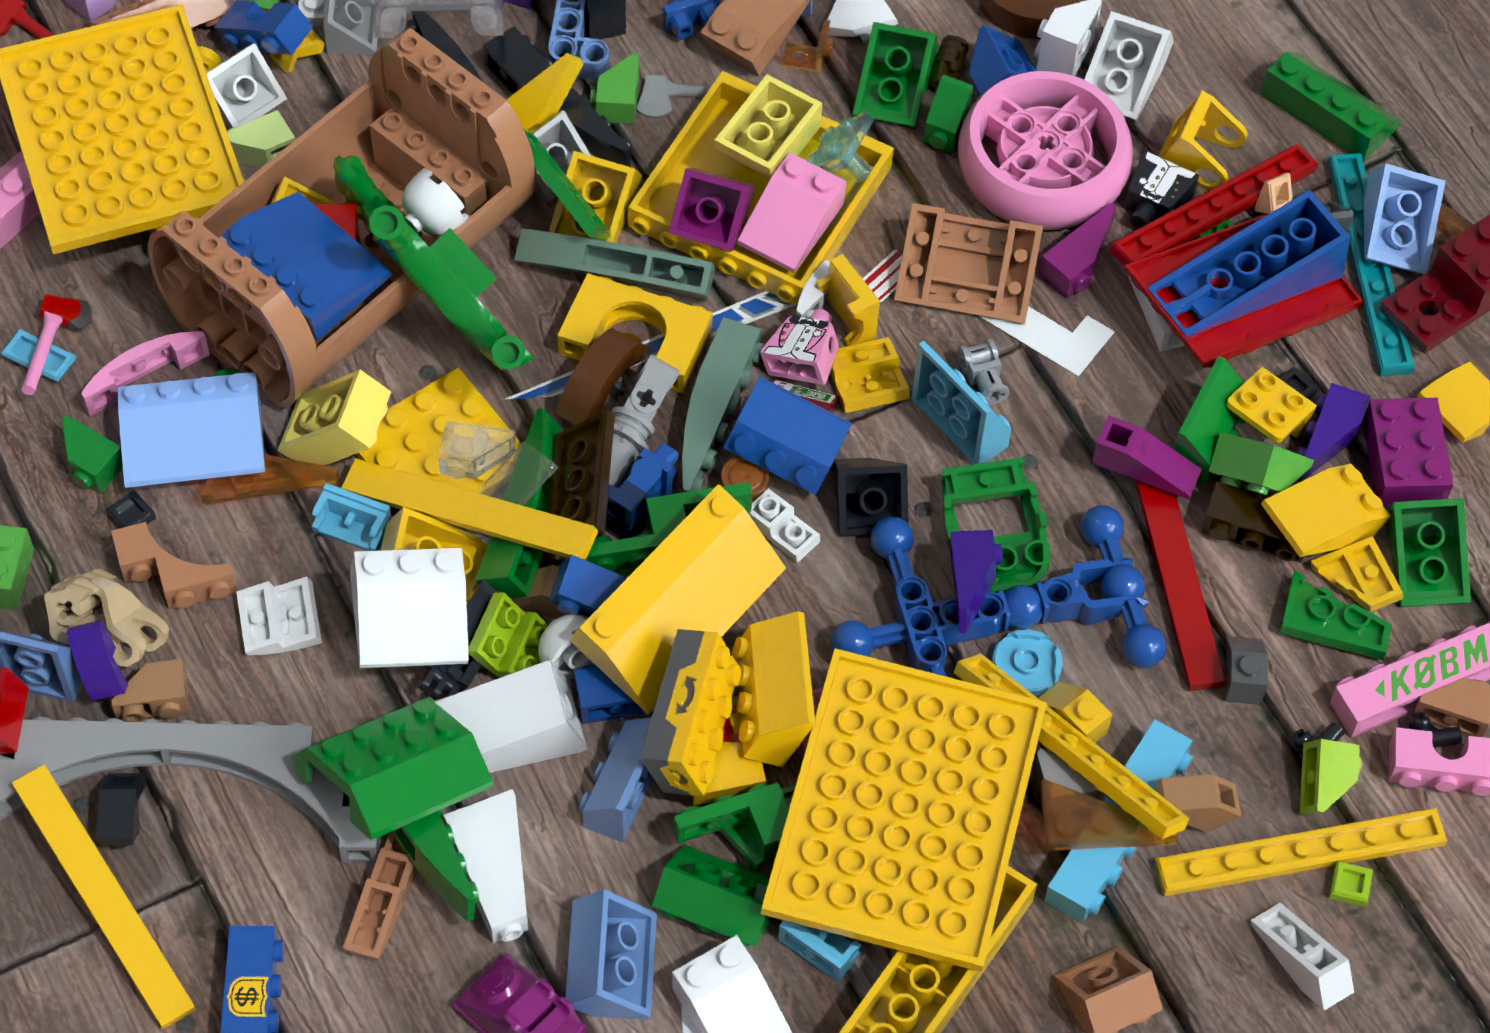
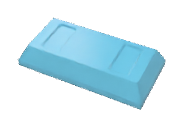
[1,329,77,382]

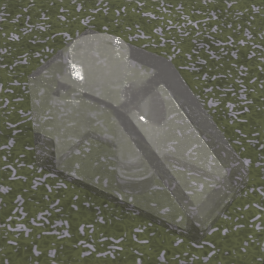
[438,421,516,479]

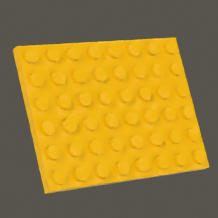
[0,4,244,254]
[761,648,1047,972]

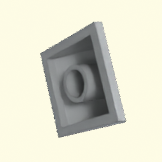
[323,0,381,55]
[532,110,591,201]

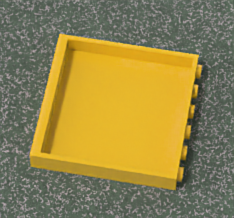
[628,71,894,305]

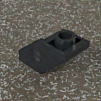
[95,773,145,849]

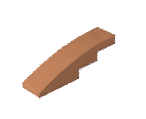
[343,831,417,960]

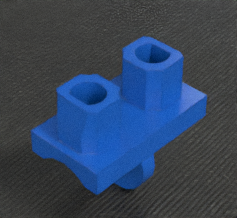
[663,0,719,40]

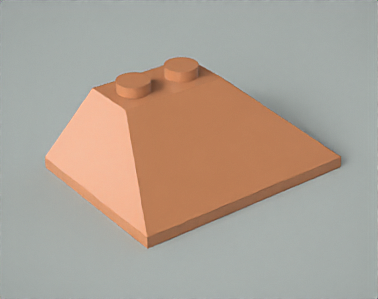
[894,203,1043,324]

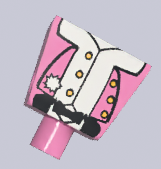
[760,309,839,385]

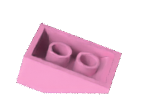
[737,152,847,273]

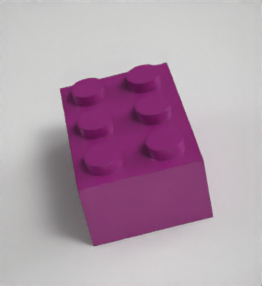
[1362,397,1454,508]

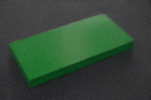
[523,128,611,241]

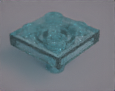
[806,111,874,182]

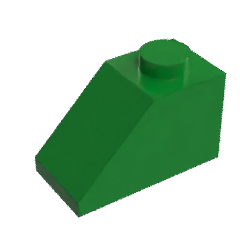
[923,74,973,153]
[62,415,123,494]

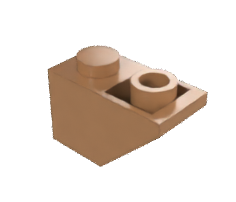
[112,659,190,722]
[1156,774,1241,833]

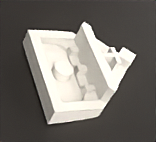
[824,0,898,43]

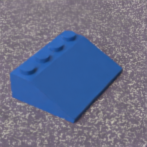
[218,192,392,341]

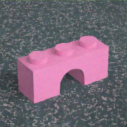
[1388,727,1490,796]

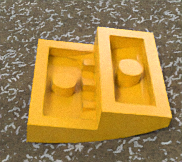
[830,337,910,413]
[1417,362,1490,443]

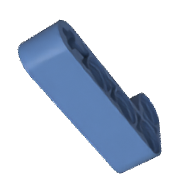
[549,0,610,80]

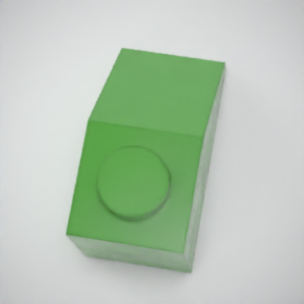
[590,53,640,124]

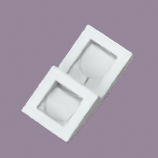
[796,259,830,318]

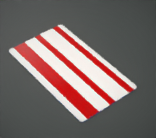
[862,250,902,302]

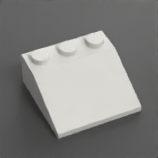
[350,548,468,668]

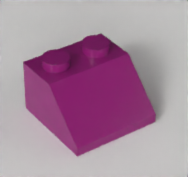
[668,167,755,251]

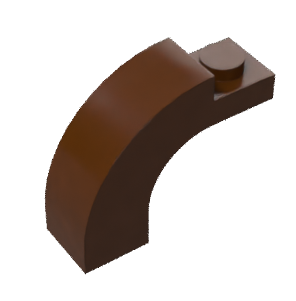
[979,0,1086,39]
[555,328,650,425]

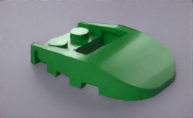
[942,457,1050,593]

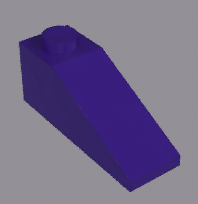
[950,530,1002,634]

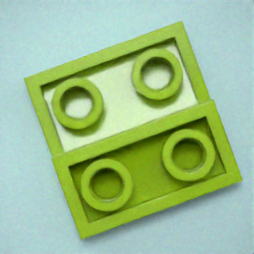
[468,592,548,678]

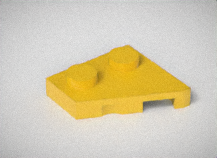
[1311,536,1403,612]

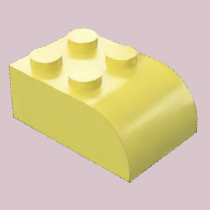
[714,74,822,179]
[278,370,391,466]

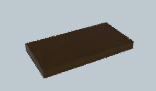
[548,411,615,555]

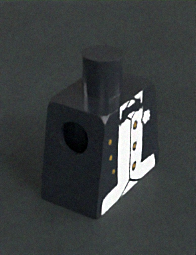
[1125,150,1200,229]

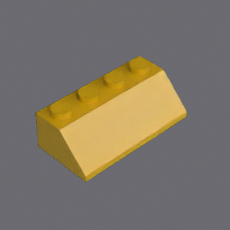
[732,611,815,767]

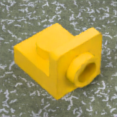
[269,30,325,73]

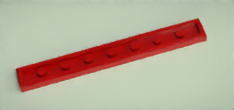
[1109,144,1319,267]
[1134,479,1225,691]

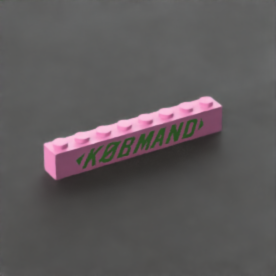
[1330,621,1490,738]

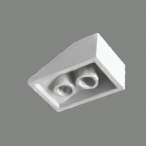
[1084,11,1174,121]
[672,935,792,1033]

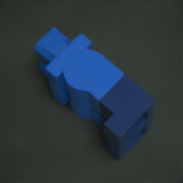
[605,443,678,540]

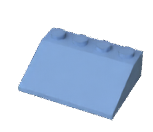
[118,372,265,488]

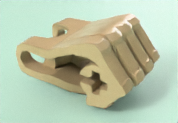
[44,569,169,667]

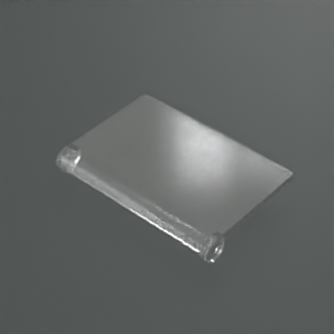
[469,441,558,544]

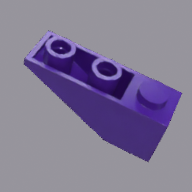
[1296,383,1370,482]

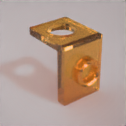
[784,19,834,72]

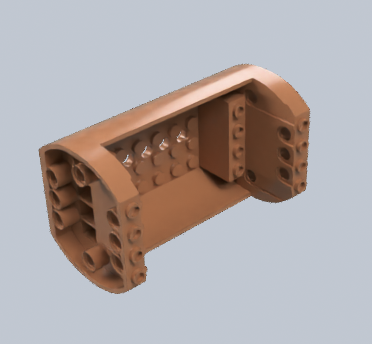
[148,28,536,408]

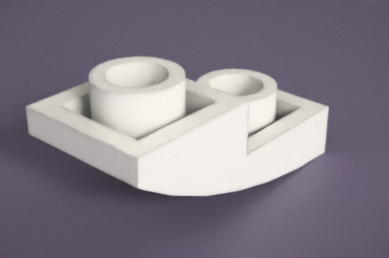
[748,488,820,563]

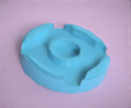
[992,629,1063,696]

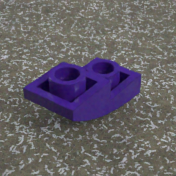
[66,620,128,701]

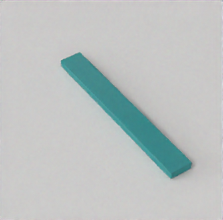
[1327,153,1415,377]

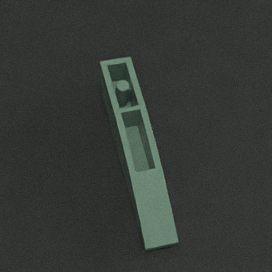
[514,228,715,301]
[682,317,765,493]

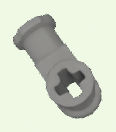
[957,338,1010,406]

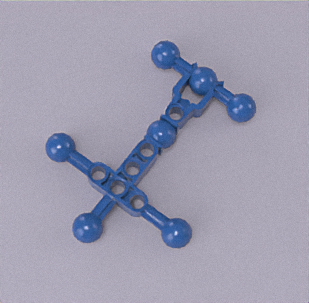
[829,505,1167,676]

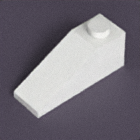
[1250,903,1354,1010]

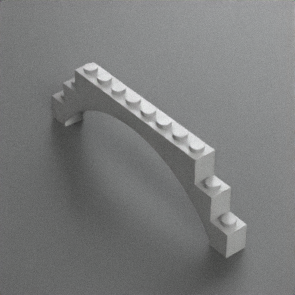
[0,717,381,863]

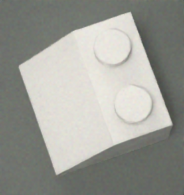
[1034,0,1102,76]

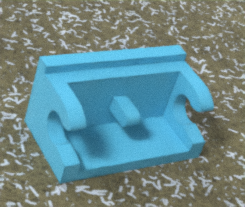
[312,483,391,551]
[778,920,863,983]

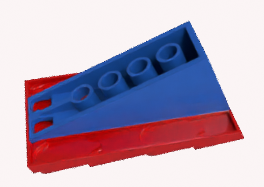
[1125,189,1363,368]

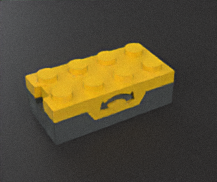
[640,629,741,797]

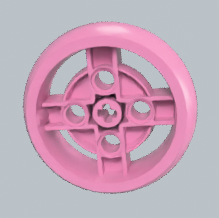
[958,71,1133,231]

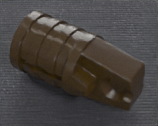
[930,35,969,89]

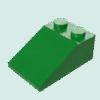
[853,22,939,128]
[1386,498,1471,607]

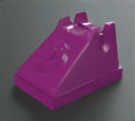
[452,953,587,1033]

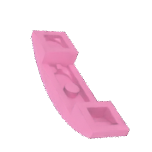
[81,331,210,416]

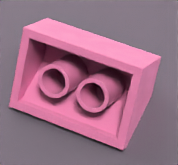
[0,152,40,249]

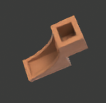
[111,522,238,609]

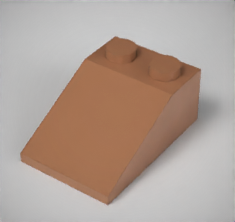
[700,0,811,76]

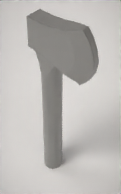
[636,75,711,118]

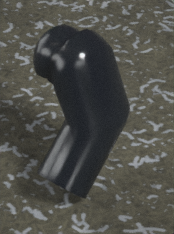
[1409,712,1462,748]
[1292,722,1345,755]

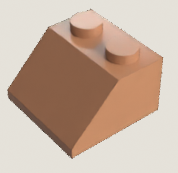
[1053,946,1163,1033]

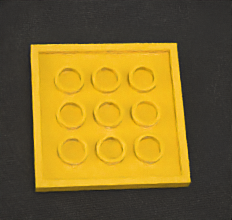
[356,367,523,523]

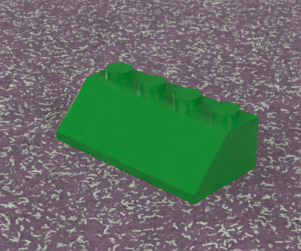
[1261,52,1402,163]

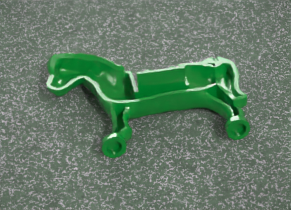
[333,155,534,370]

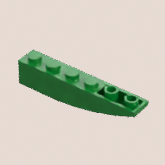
[475,408,562,598]
[392,809,479,922]

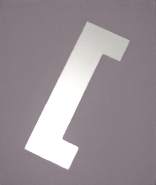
[979,306,1114,376]

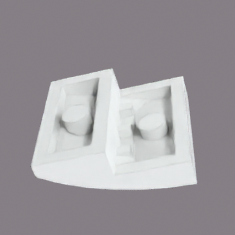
[236,577,322,656]

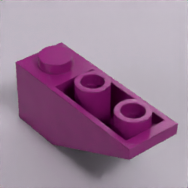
[1092,415,1202,499]

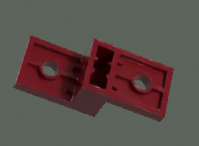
[1379,214,1490,354]

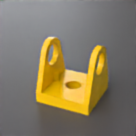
[1158,90,1248,190]

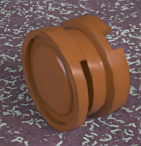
[721,456,769,503]

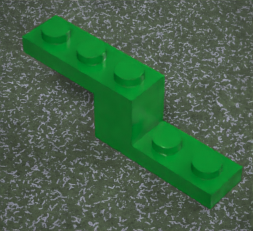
[586,482,752,572]
[673,782,789,859]

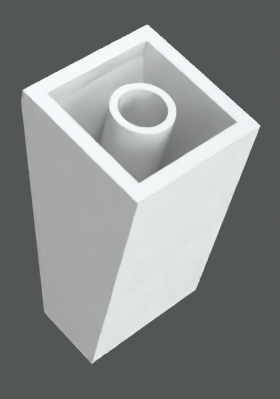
[435,660,588,773]

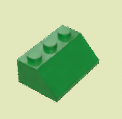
[1174,356,1246,485]
[652,844,773,947]

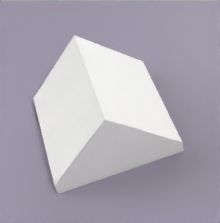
[207,43,287,129]

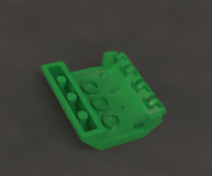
[291,697,493,840]

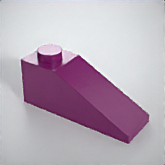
[1039,202,1116,299]

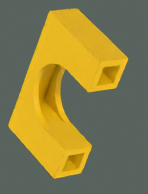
[557,273,713,394]

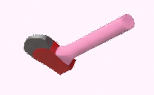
[21,294,92,395]

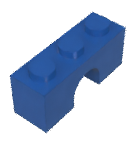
[214,0,313,55]

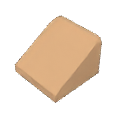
[1255,173,1293,214]

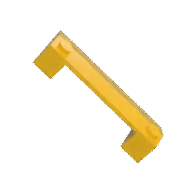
[570,484,786,715]

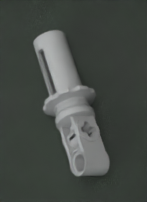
[609,354,680,488]

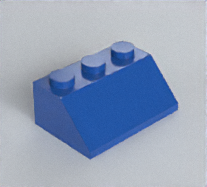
[723,376,852,495]

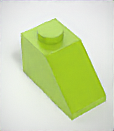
[1300,739,1362,815]

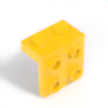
[1226,366,1317,443]

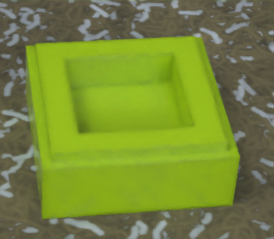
[1329,861,1373,907]

